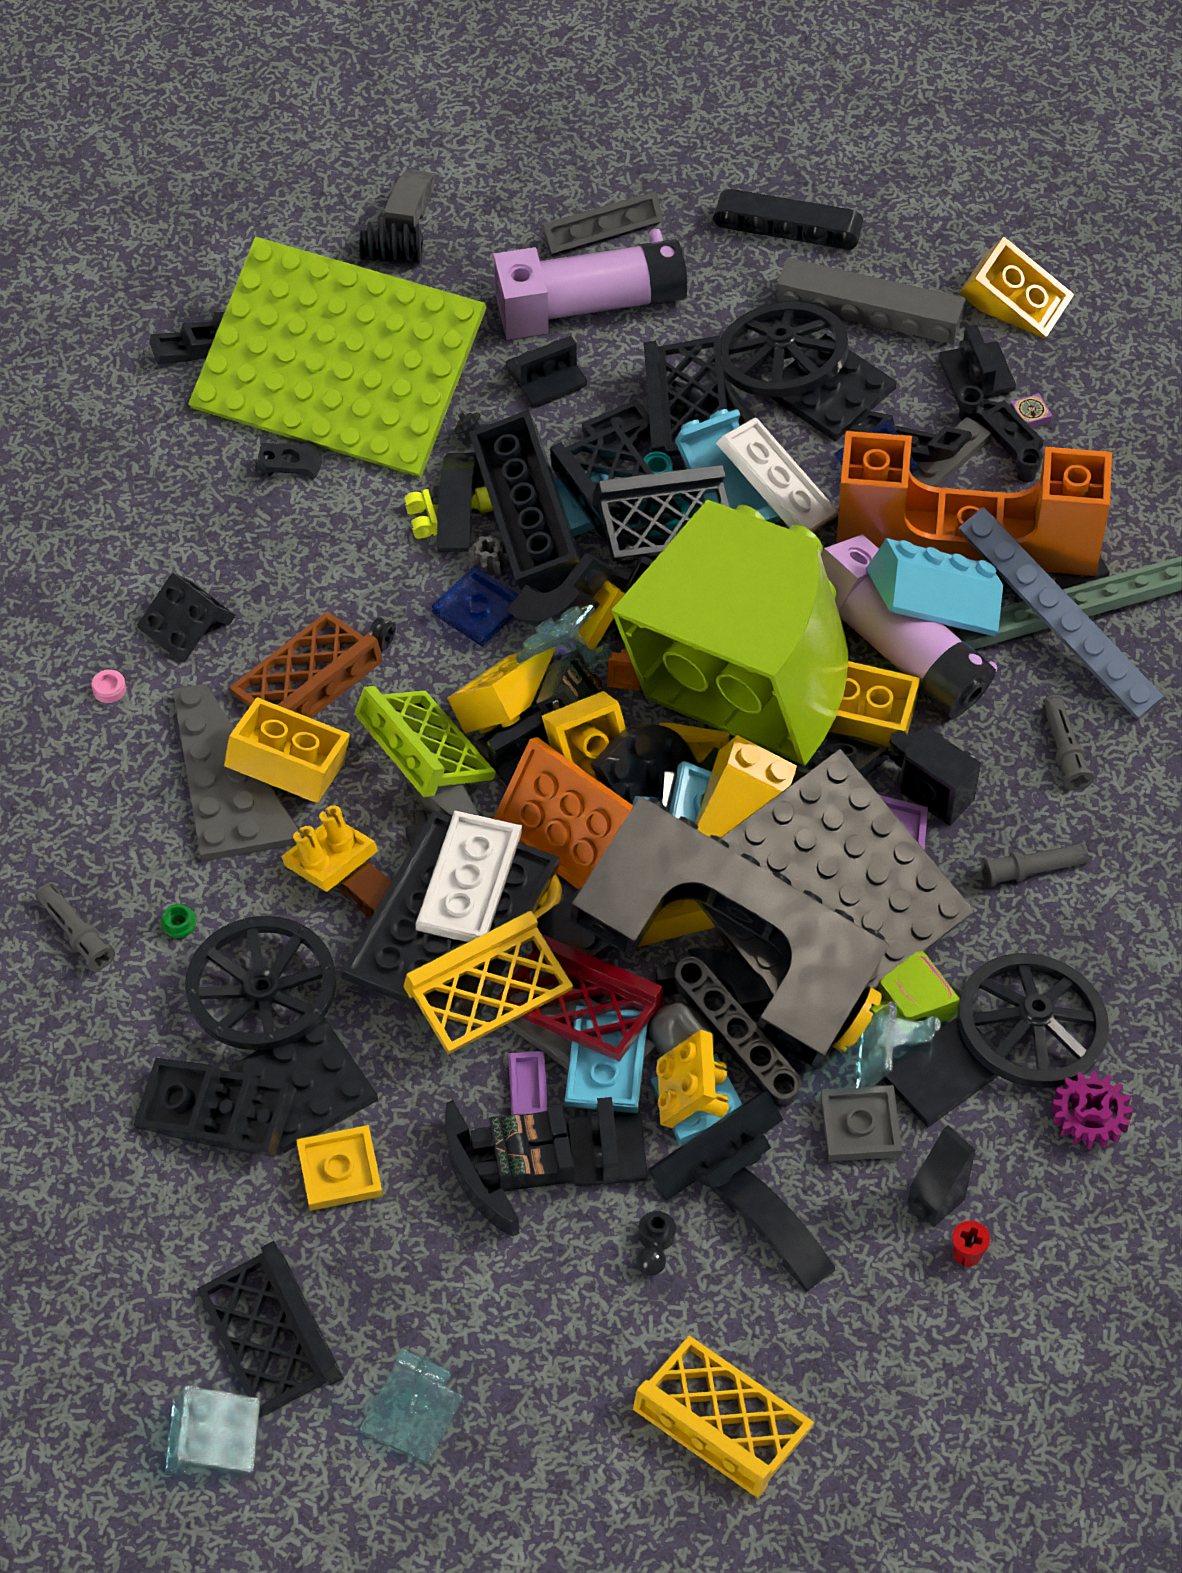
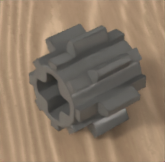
[468,535,509,577]

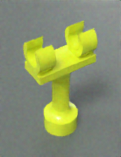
[404,486,493,539]

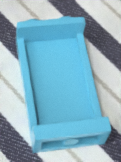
[675,409,781,524]

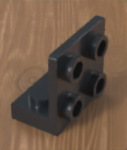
[137,572,236,662]

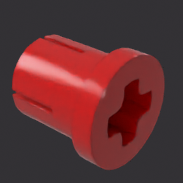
[952,1220,990,1267]

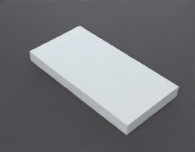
[716,417,839,532]
[416,810,522,942]

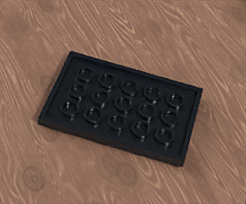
[341,810,560,1029]

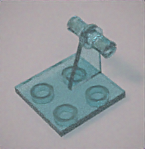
[515,604,612,669]
[854,1002,941,1087]
[359,1349,464,1465]

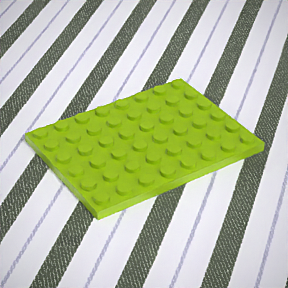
[188,236,487,478]

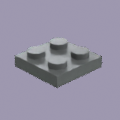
[820,1085,902,1162]

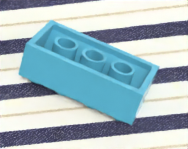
[866,538,1003,636]

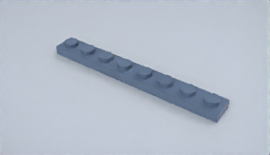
[958,507,1164,721]

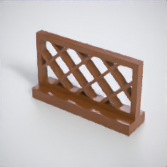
[229,611,383,718]

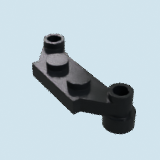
[957,385,1044,483]

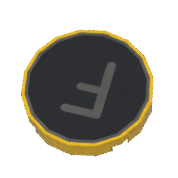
[831,986,882,1053]

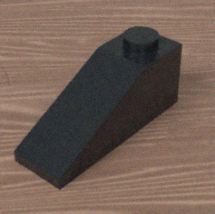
[908,1125,976,1227]

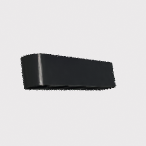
[713,189,863,250]
[674,957,801,1107]

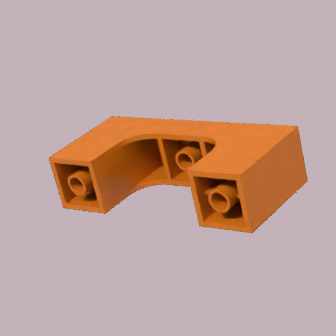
[836,431,1112,576]

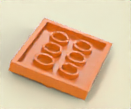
[493,737,633,889]

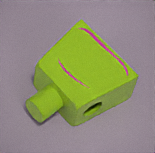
[869,951,960,1034]

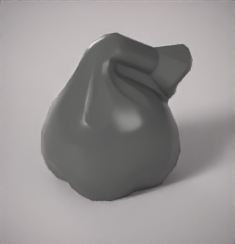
[648,1003,714,1056]

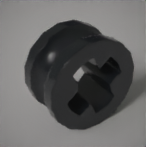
[369,617,396,650]

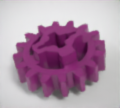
[1051,1071,1133,1149]

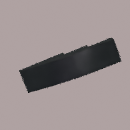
[149,312,225,365]

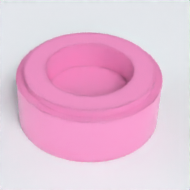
[91,670,126,703]

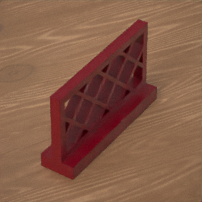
[496,934,664,1062]

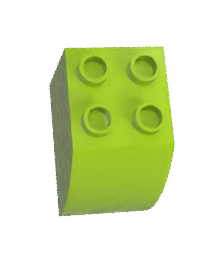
[611,499,848,766]

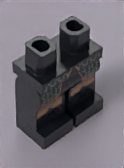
[536,650,605,714]
[470,1103,574,1192]

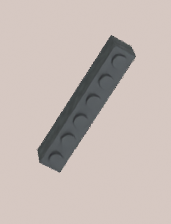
[776,258,966,344]

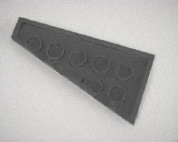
[173,684,303,862]

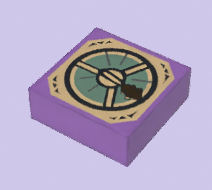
[1010,393,1052,428]

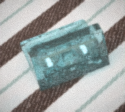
[165,1385,260,1477]

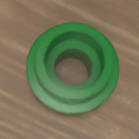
[161,904,196,938]

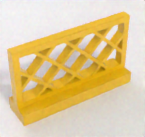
[403,911,573,1055]
[633,1335,814,1498]

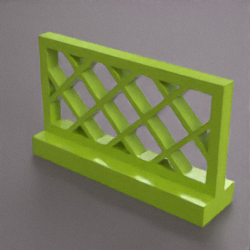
[354,686,496,797]

